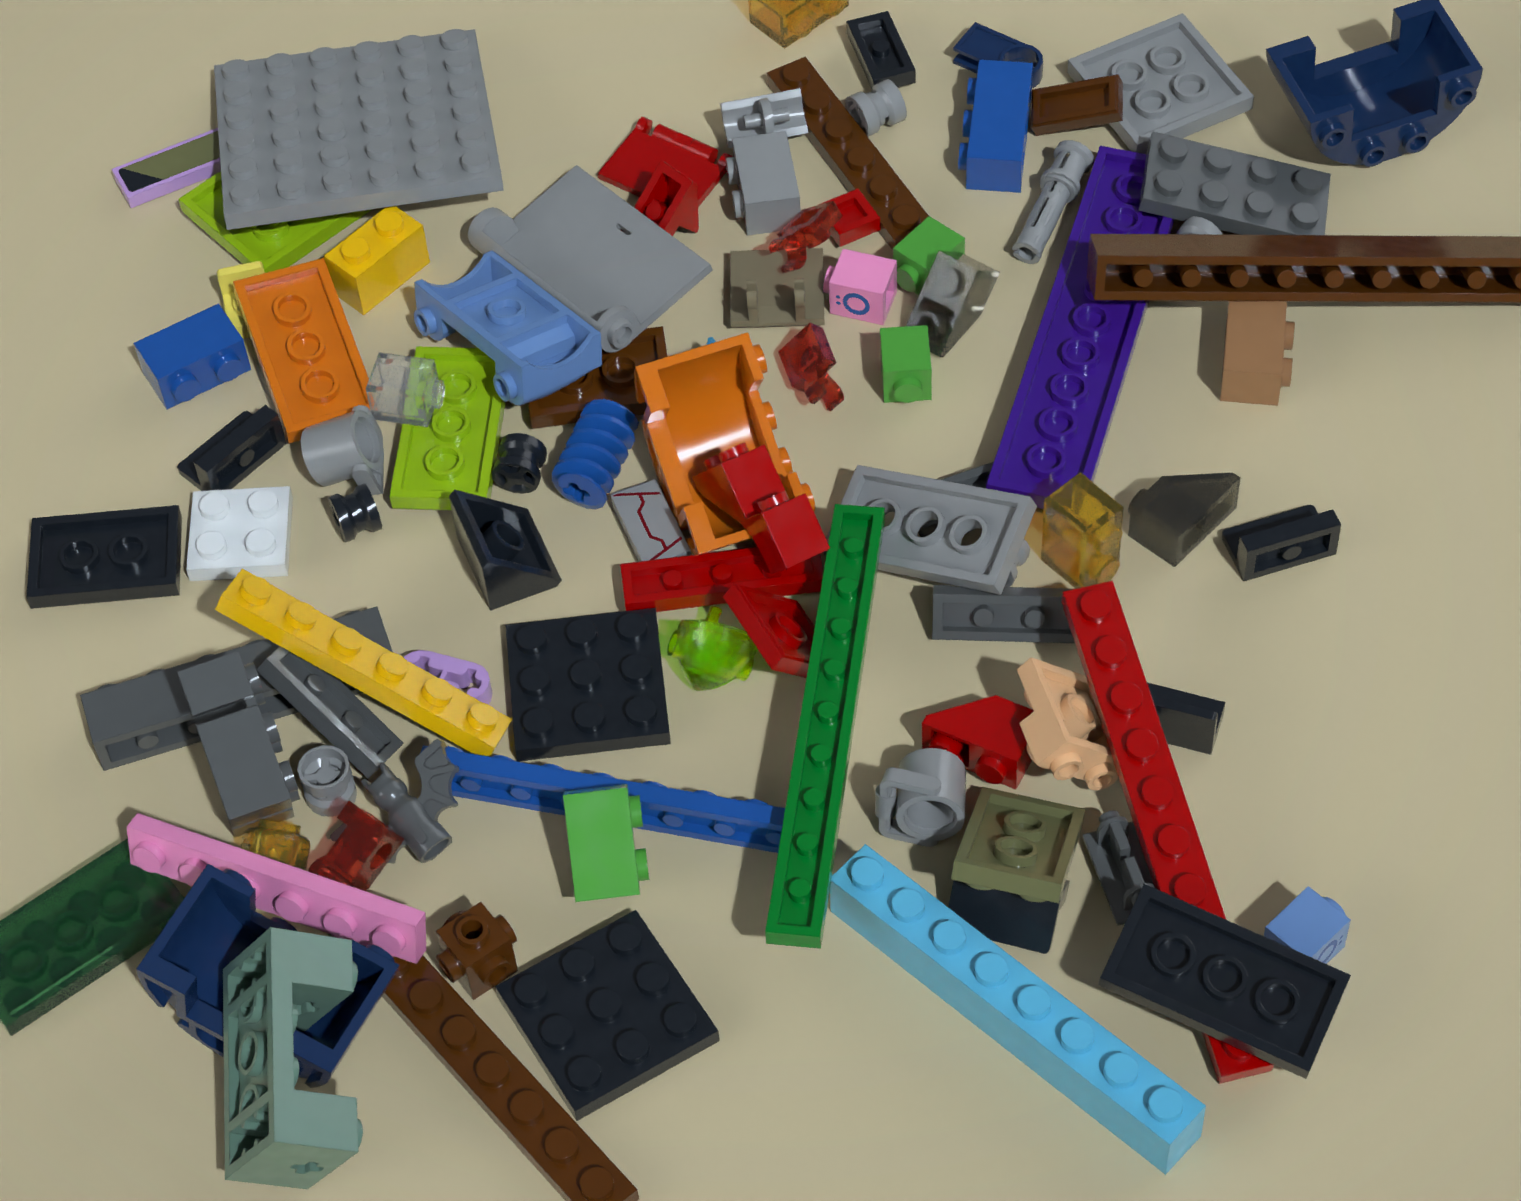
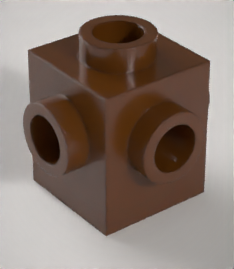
[436,902,518,1000]

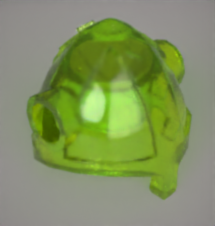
[667,605,758,691]

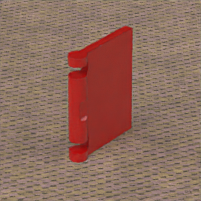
[598,117,733,207]

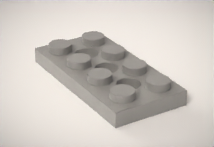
[822,465,1037,595]

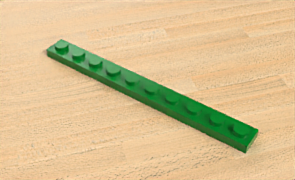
[765,504,885,949]

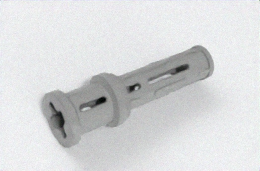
[1012,140,1094,264]

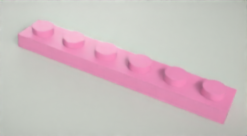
[127,813,426,964]

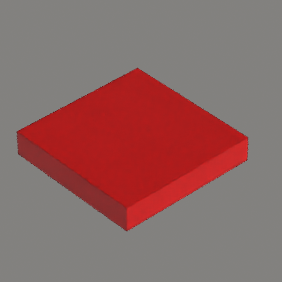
[723,584,815,678]

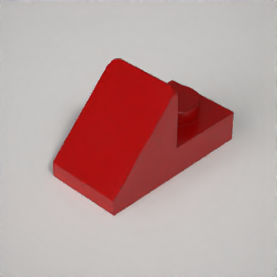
[621,160,699,236]

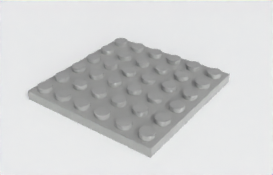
[214,29,504,230]

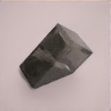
[906,251,1000,357]

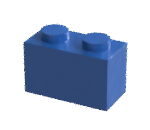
[133,303,251,410]

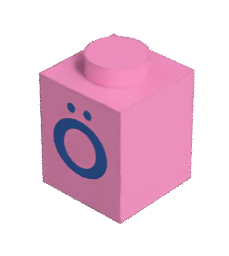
[823,249,897,325]

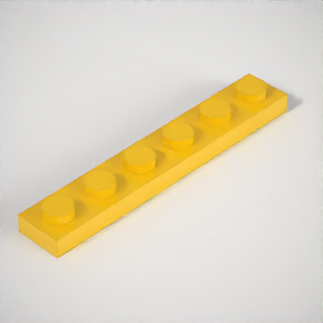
[215,568,512,757]

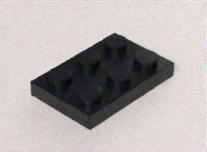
[27,505,182,609]

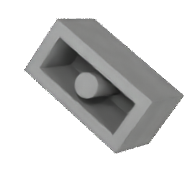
[725,131,801,236]

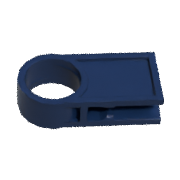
[953,22,1043,88]

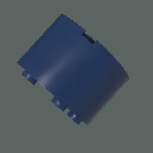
[1266,0,1483,167]
[136,864,399,1088]

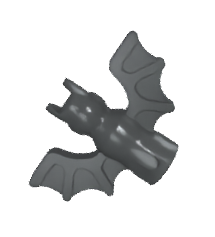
[330,739,460,864]

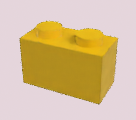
[324,206,430,315]

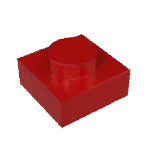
[818,188,880,247]

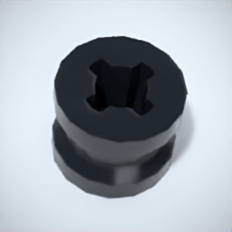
[492,433,547,494]
[328,483,382,543]

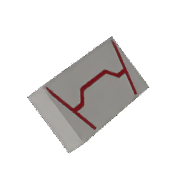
[610,479,691,562]

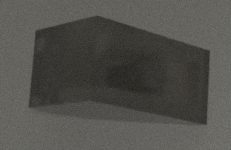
[1128,472,1241,567]

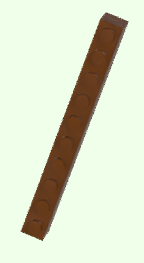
[1087,234,1521,302]

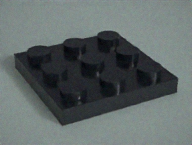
[506,608,671,762]
[495,910,720,1121]

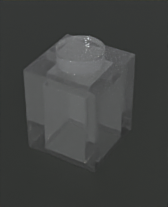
[366,352,445,427]

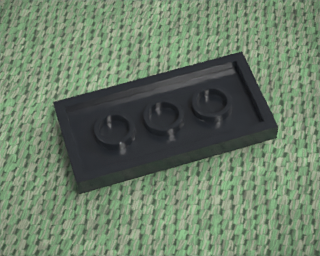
[1098,884,1351,1079]

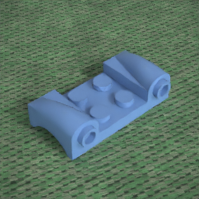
[414,250,602,406]

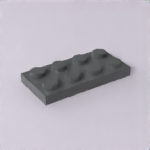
[1138,131,1331,235]

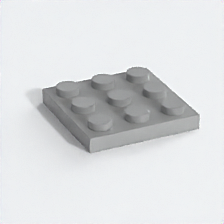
[1067,13,1254,154]

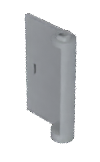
[468,165,713,352]

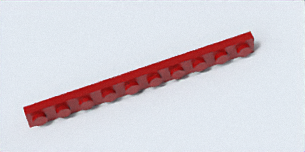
[1061,580,1274,1084]

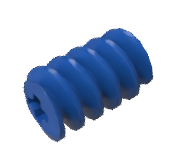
[552,399,639,509]

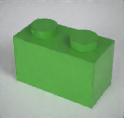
[563,784,649,902]

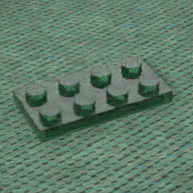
[0,838,184,1036]

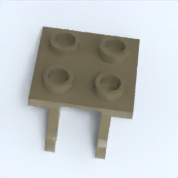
[730,248,825,328]

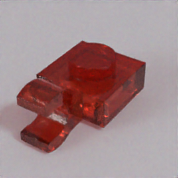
[768,201,843,273]
[778,323,844,411]

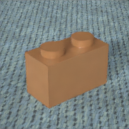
[1220,301,1295,406]

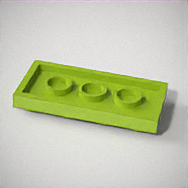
[389,346,506,510]

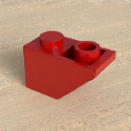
[922,695,1034,790]

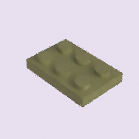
[951,787,1086,903]

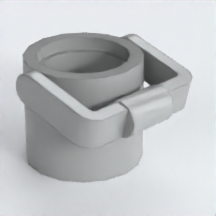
[301,405,384,495]
[875,748,966,847]

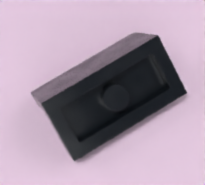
[177,404,286,491]
[1222,505,1341,581]
[1147,682,1226,755]
[948,880,1070,954]

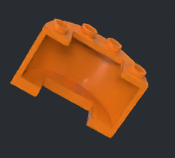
[634,332,815,556]

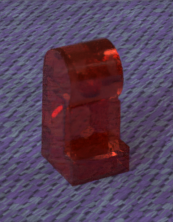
[308,800,405,891]

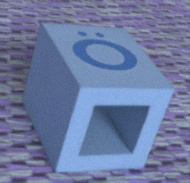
[1264,886,1351,964]

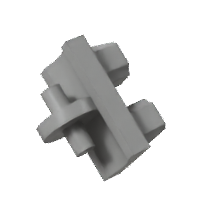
[720,88,808,148]

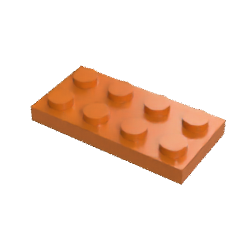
[233,258,381,444]

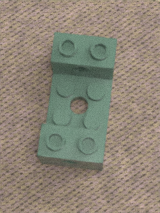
[223,927,363,1189]

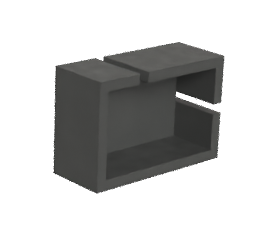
[177,651,300,838]

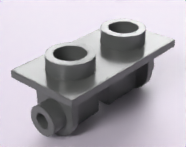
[1082,810,1155,926]

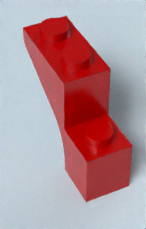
[693,442,830,574]

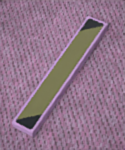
[112,128,221,208]

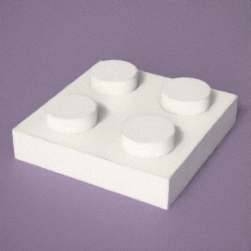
[186,486,293,581]

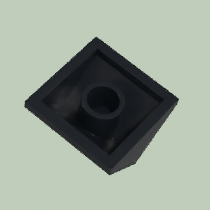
[449,489,562,611]

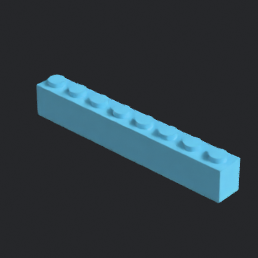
[830,844,1206,1175]

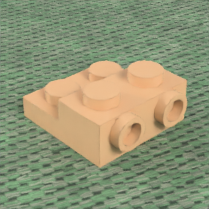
[1016,657,1118,790]

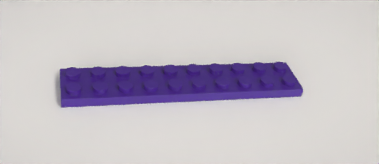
[986,146,1175,517]

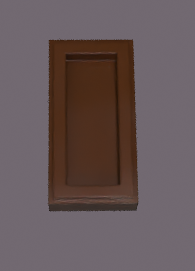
[1031,74,1123,136]

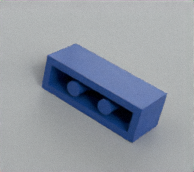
[958,59,1033,193]

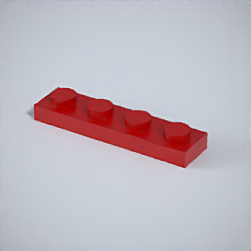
[620,547,824,612]

